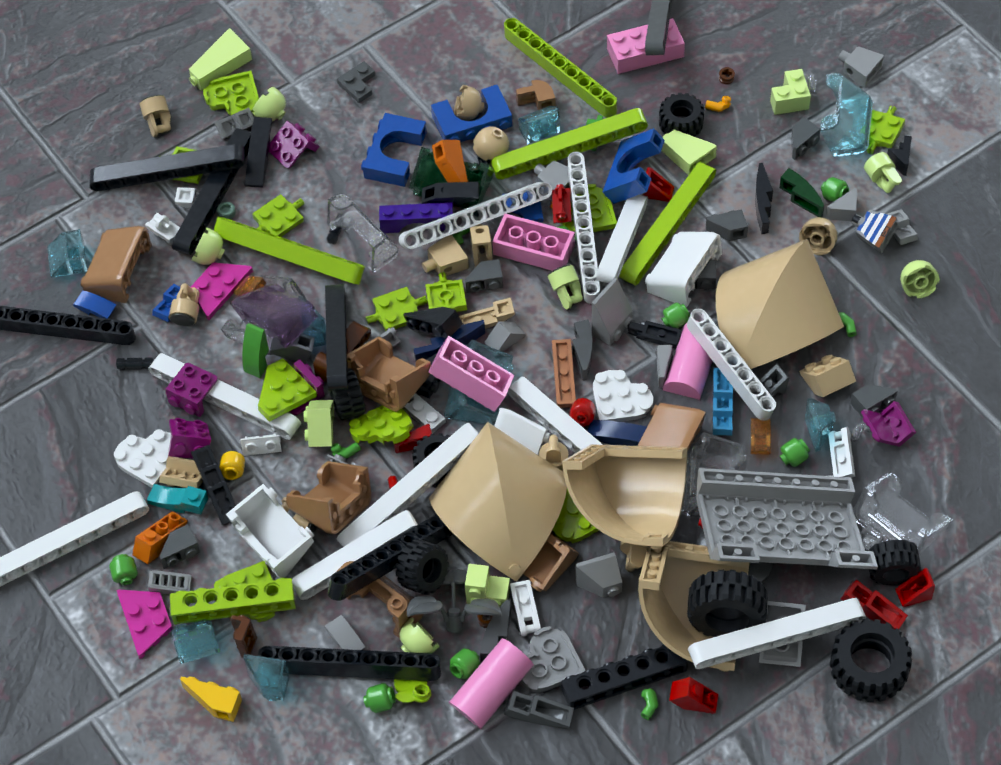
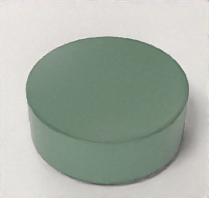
[217,202,236,219]

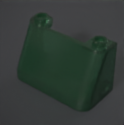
[409,147,494,209]

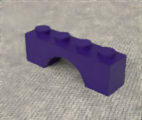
[379,202,453,233]

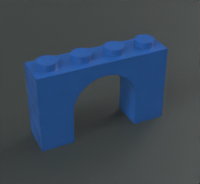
[431,84,513,142]
[361,113,427,187]
[602,128,665,204]

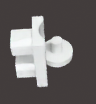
[145,213,180,245]

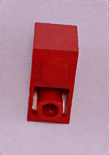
[669,677,719,714]

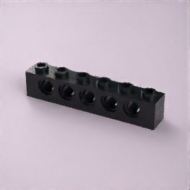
[561,644,687,710]

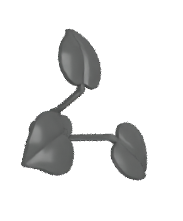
[407,569,502,633]

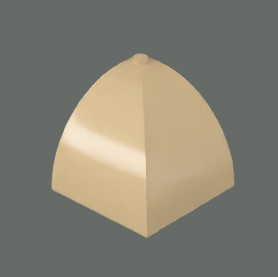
[716,239,844,369]
[429,422,567,582]
[562,444,687,549]
[638,541,750,671]

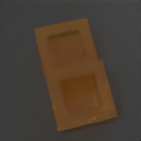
[233,276,266,298]
[750,418,771,455]

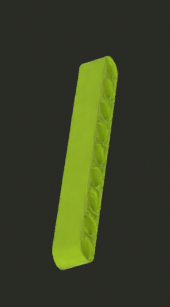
[504,18,617,118]
[491,108,648,180]
[619,161,716,286]
[214,217,365,285]

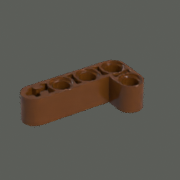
[313,321,371,383]

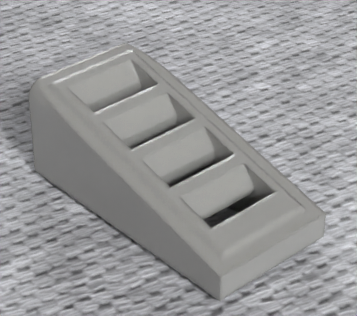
[656,345,672,388]
[148,570,192,595]

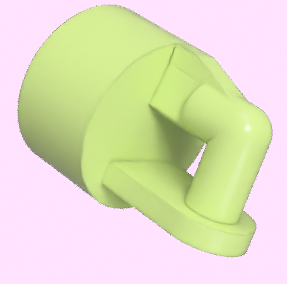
[864,152,902,193]
[547,264,583,309]

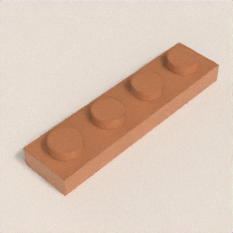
[552,339,576,408]

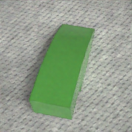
[242,323,269,378]

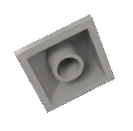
[576,552,622,597]

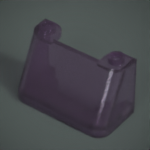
[230,284,318,348]

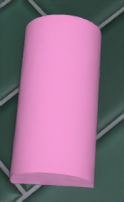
[663,320,713,400]
[449,638,534,730]

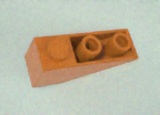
[432,140,468,183]
[132,511,188,564]

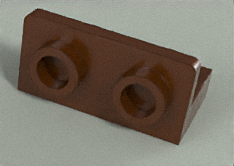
[230,615,257,659]

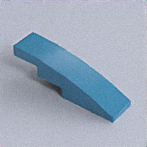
[713,367,733,436]

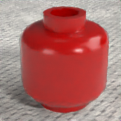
[569,398,596,427]

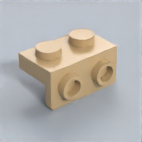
[159,456,203,488]

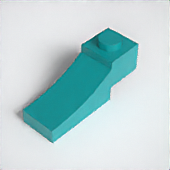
[147,484,209,515]

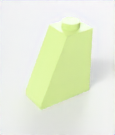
[661,130,717,175]

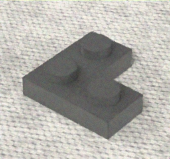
[337,61,375,103]

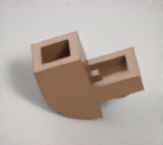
[516,80,556,113]

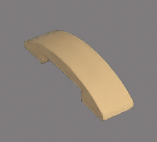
[459,297,515,329]

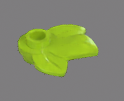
[394,679,431,703]

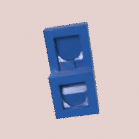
[153,284,180,322]
[73,290,116,319]

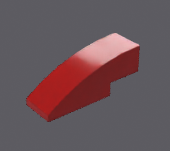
[840,579,908,630]

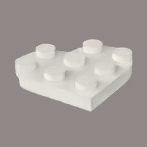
[593,370,653,422]
[114,429,179,488]

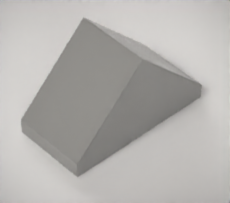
[826,188,857,221]
[485,321,526,356]

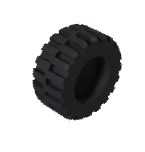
[687,569,768,637]
[830,619,912,702]

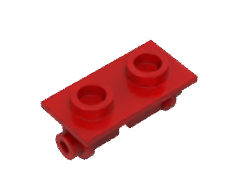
[552,184,572,224]

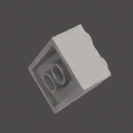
[592,277,633,346]
[759,601,806,667]

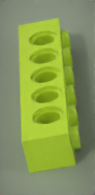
[170,578,296,625]

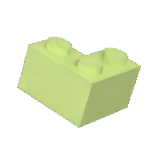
[770,69,811,115]
[304,400,335,447]
[465,564,510,607]

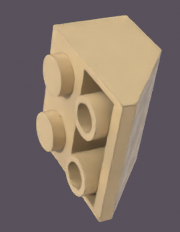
[799,355,856,397]

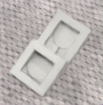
[175,187,199,209]

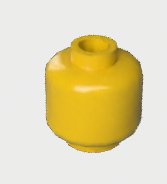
[219,451,245,480]

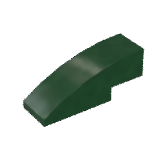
[779,168,824,217]

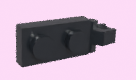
[628,321,682,349]

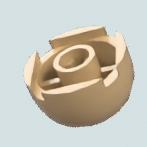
[454,85,484,121]
[473,126,509,161]
[799,217,837,255]

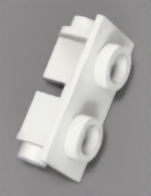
[240,433,282,456]

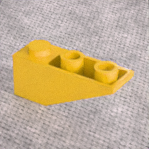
[180,676,242,722]

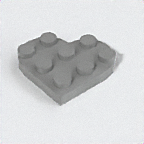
[521,626,586,693]

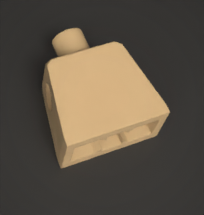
[470,224,493,267]
[422,234,469,277]

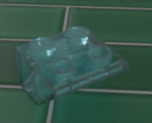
[518,106,560,144]
[47,229,88,278]
[171,619,220,664]

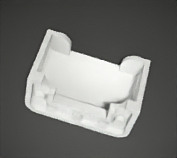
[645,232,722,307]
[494,408,550,455]
[226,484,314,578]

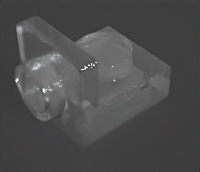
[860,527,885,551]

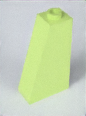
[189,29,252,91]

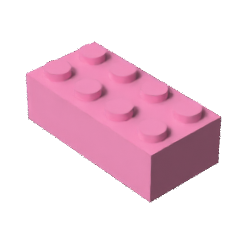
[607,18,685,74]
[492,214,575,271]
[428,336,514,412]

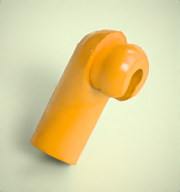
[705,96,731,112]

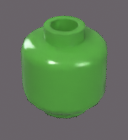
[821,177,849,202]
[661,302,690,329]
[780,438,810,467]
[109,554,138,585]
[450,648,480,679]
[363,683,396,713]

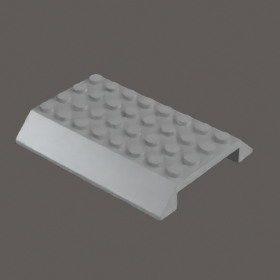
[696,468,878,569]

